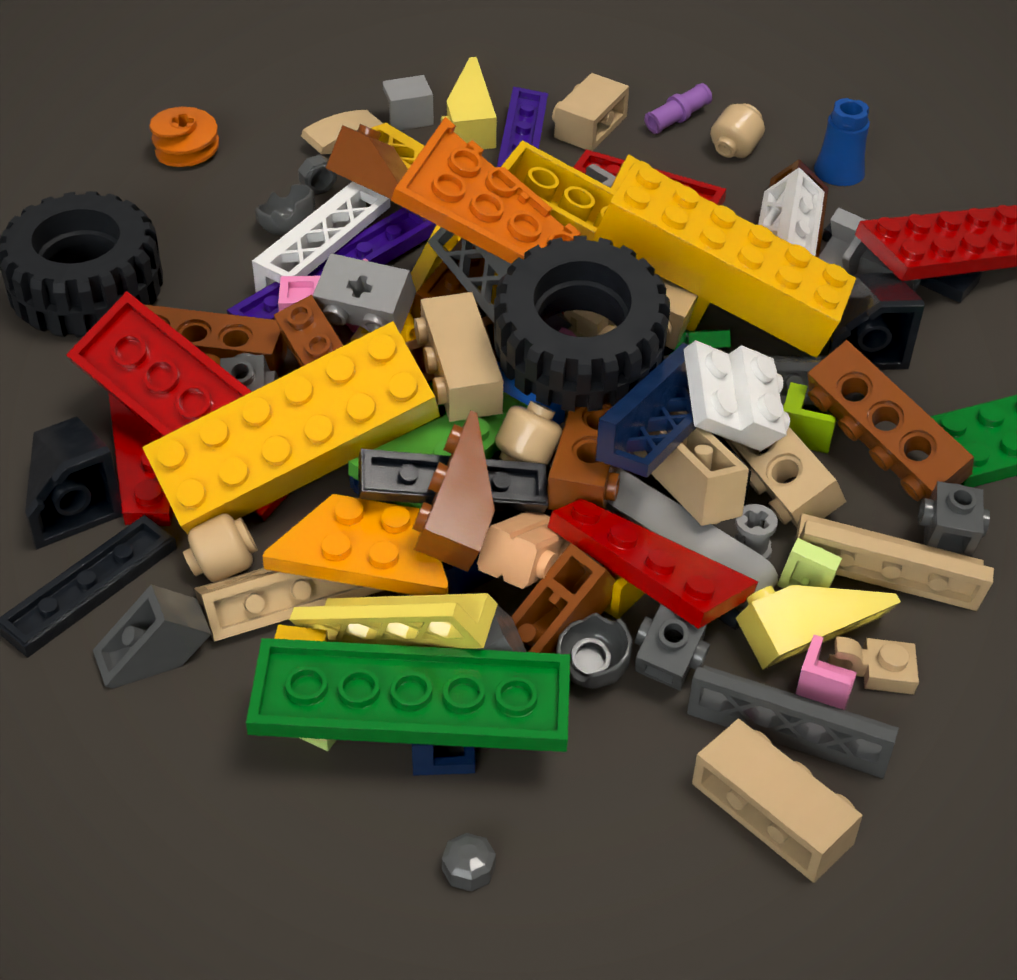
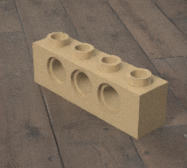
[723,427,846,528]

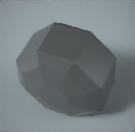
[298,154,337,195]
[442,833,496,891]

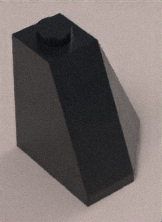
[827,273,925,370]
[25,416,123,549]

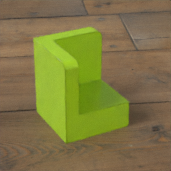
[783,382,836,453]

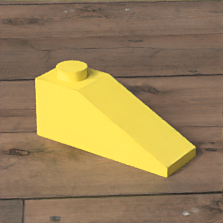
[441,57,497,149]
[736,585,901,669]

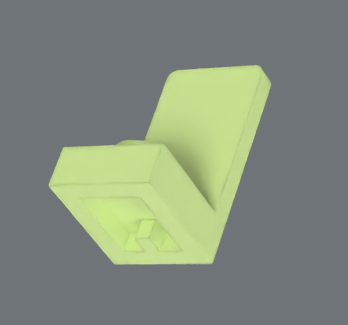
[777,538,842,589]

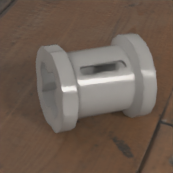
[734,504,778,560]

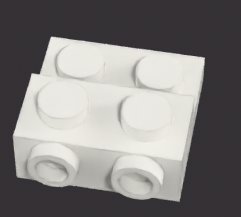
[683,340,790,451]

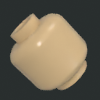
[710,103,765,158]
[495,401,563,466]
[183,513,258,582]

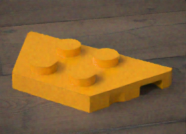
[262,494,448,595]

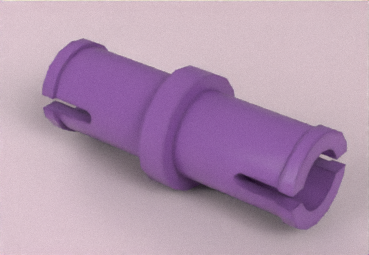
[644,83,712,134]

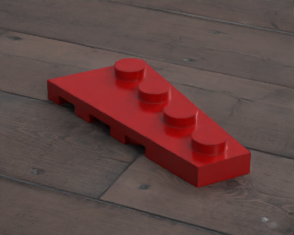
[108,392,174,526]
[548,498,759,629]

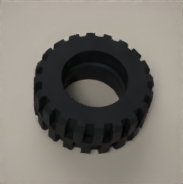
[0,191,163,338]
[494,236,670,412]

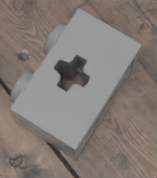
[313,253,416,334]

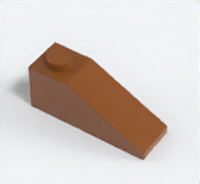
[326,124,408,199]
[511,543,616,654]

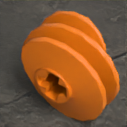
[149,106,219,167]

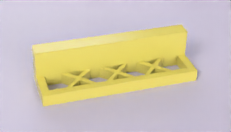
[289,593,498,649]

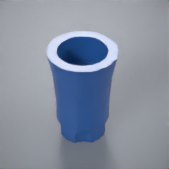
[814,98,870,186]

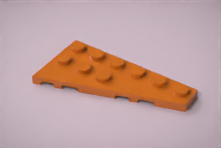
[391,117,581,264]

